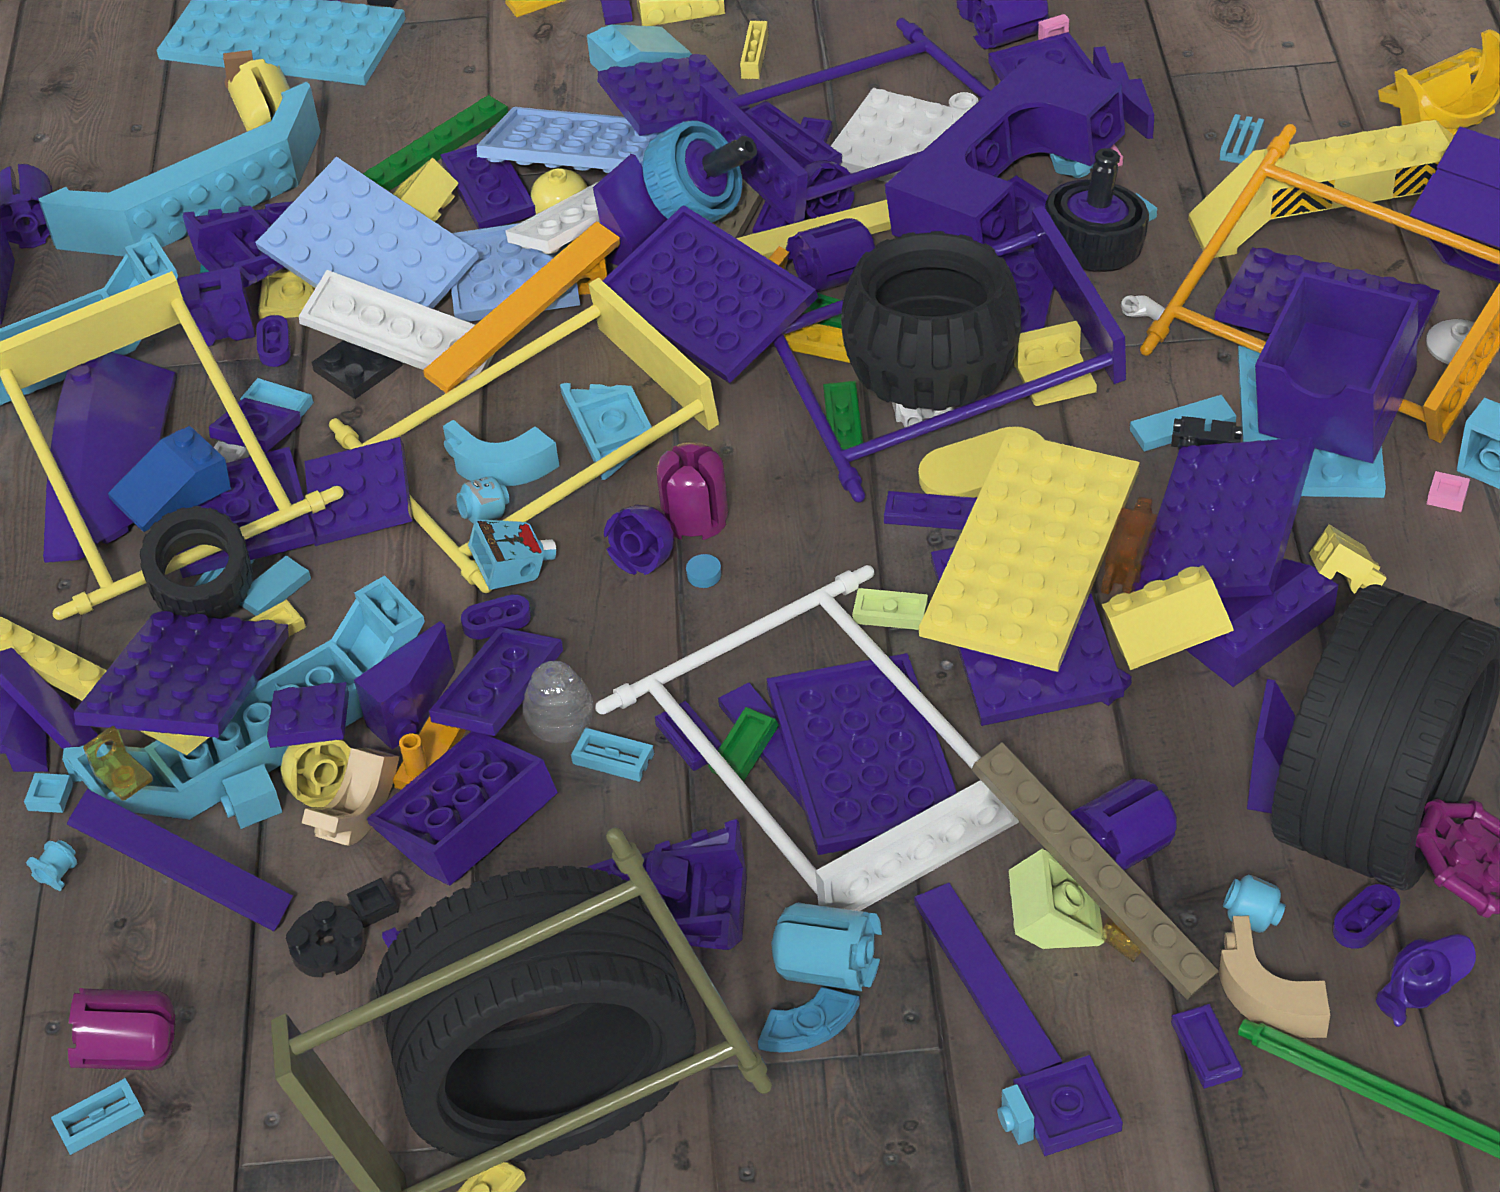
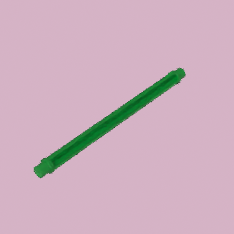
[1238,1018,1500,1159]

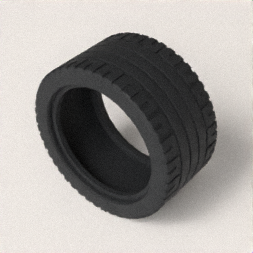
[1271,584,1500,891]
[375,865,696,1163]

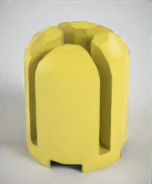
[228,59,290,132]

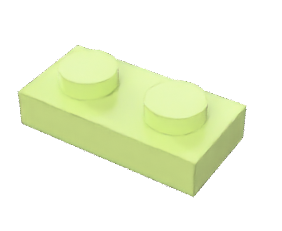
[852,588,928,630]

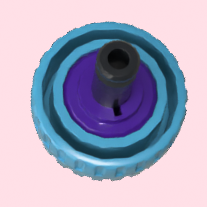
[643,120,757,223]

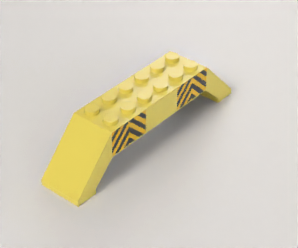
[1188,120,1454,258]

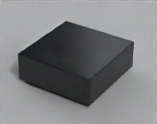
[347,878,399,928]

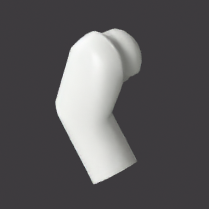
[1121,295,1165,320]

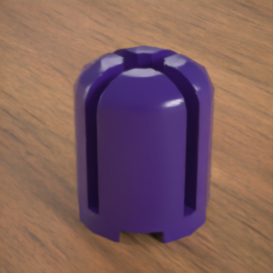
[966,0,1049,49]
[0,164,53,249]
[786,218,875,292]
[1070,778,1177,871]

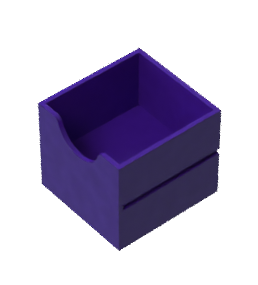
[1409,127,1500,283]
[1255,272,1418,463]

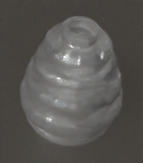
[523,661,594,744]

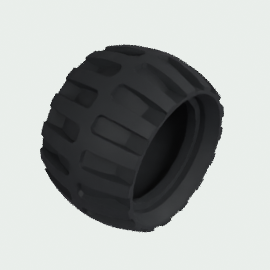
[841,231,1021,410]

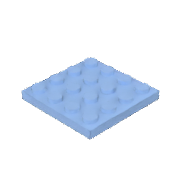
[451,223,580,322]

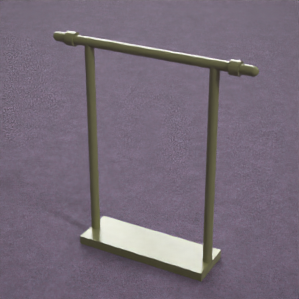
[271,827,772,1192]

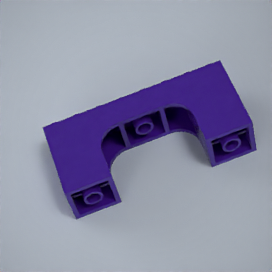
[885,55,1125,246]

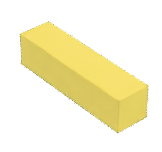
[740,21,769,79]

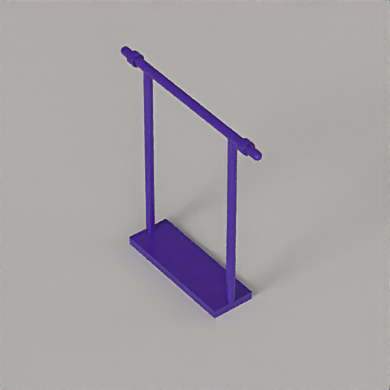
[698,18,1050,224]
[773,206,1126,503]

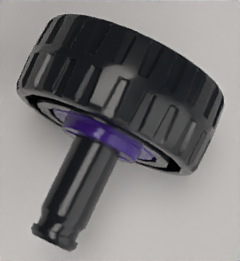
[1045,148,1149,270]

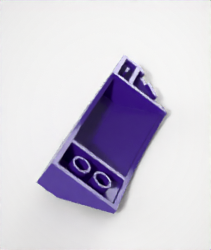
[43,352,177,563]

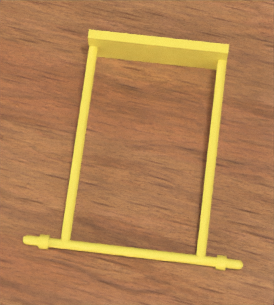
[0,271,344,620]
[329,277,719,593]

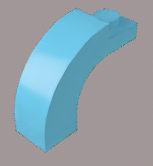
[443,420,560,486]

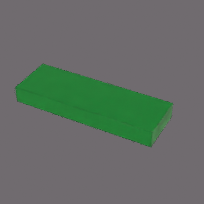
[823,381,863,460]

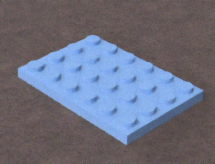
[477,107,662,173]
[255,157,479,309]

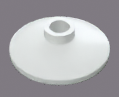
[1426,319,1474,364]

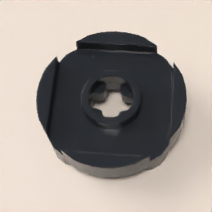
[286,901,366,977]

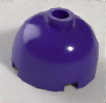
[803,160,855,219]
[604,504,674,575]

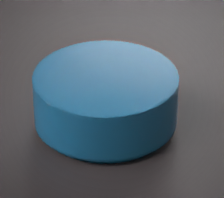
[686,554,722,588]

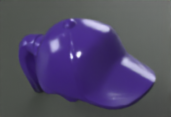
[1376,934,1476,1027]

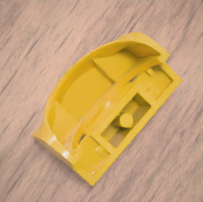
[1378,29,1500,135]

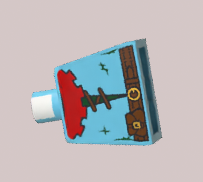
[468,519,556,590]

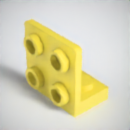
[1014,321,1097,406]

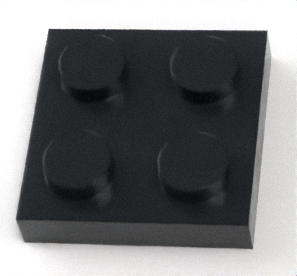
[311,340,403,399]

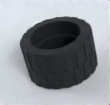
[140,506,253,619]

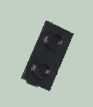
[1171,416,1243,450]

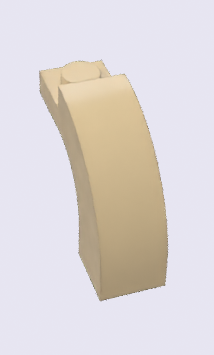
[302,747,400,846]
[1219,916,1330,1038]

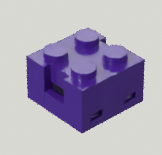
[177,266,255,349]

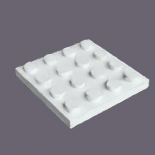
[831,88,967,182]

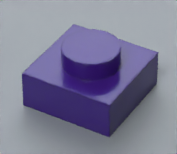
[646,850,688,900]

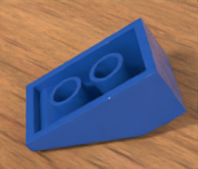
[108,426,231,532]

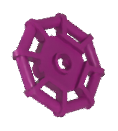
[1416,799,1500,918]

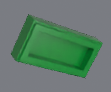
[708,707,779,782]

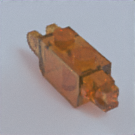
[1101,497,1157,594]

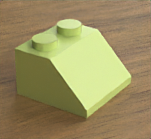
[1009,849,1104,949]

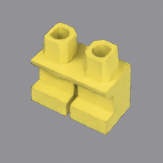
[1309,524,1386,594]

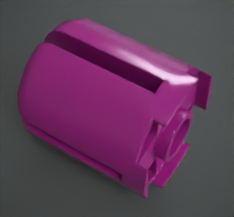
[656,442,729,540]
[68,988,176,1070]

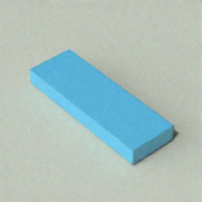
[1130,395,1237,452]

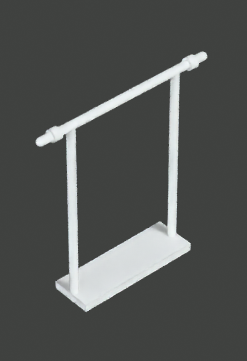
[595,565,1019,911]

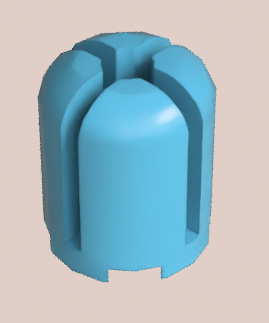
[771,903,882,991]

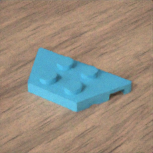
[560,383,652,480]

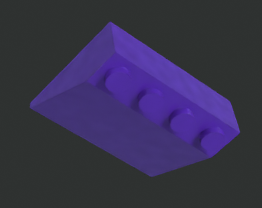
[1185,558,1338,687]
[366,731,558,886]

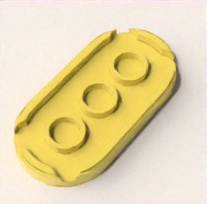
[919,427,1044,498]

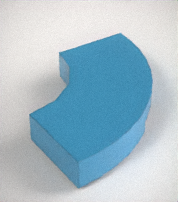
[758,987,860,1052]

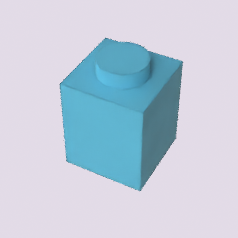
[220,764,282,829]

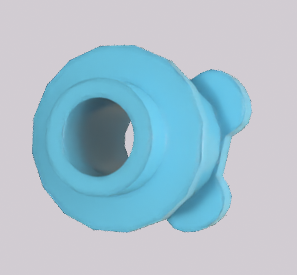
[26,840,77,891]

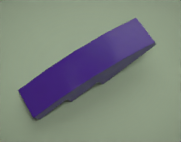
[1093,46,1154,139]

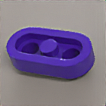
[256,315,291,367]
[461,595,531,639]
[1333,884,1401,949]

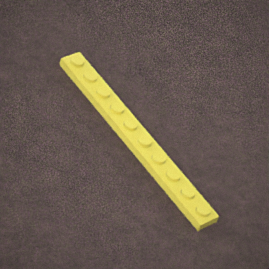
[0,616,209,755]

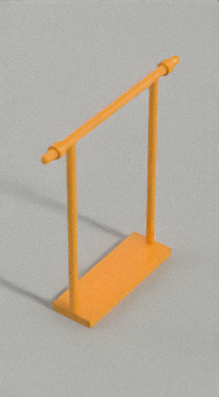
[1140,124,1500,443]

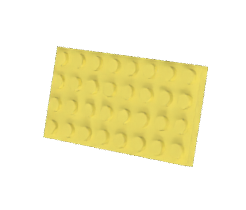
[919,431,1140,672]

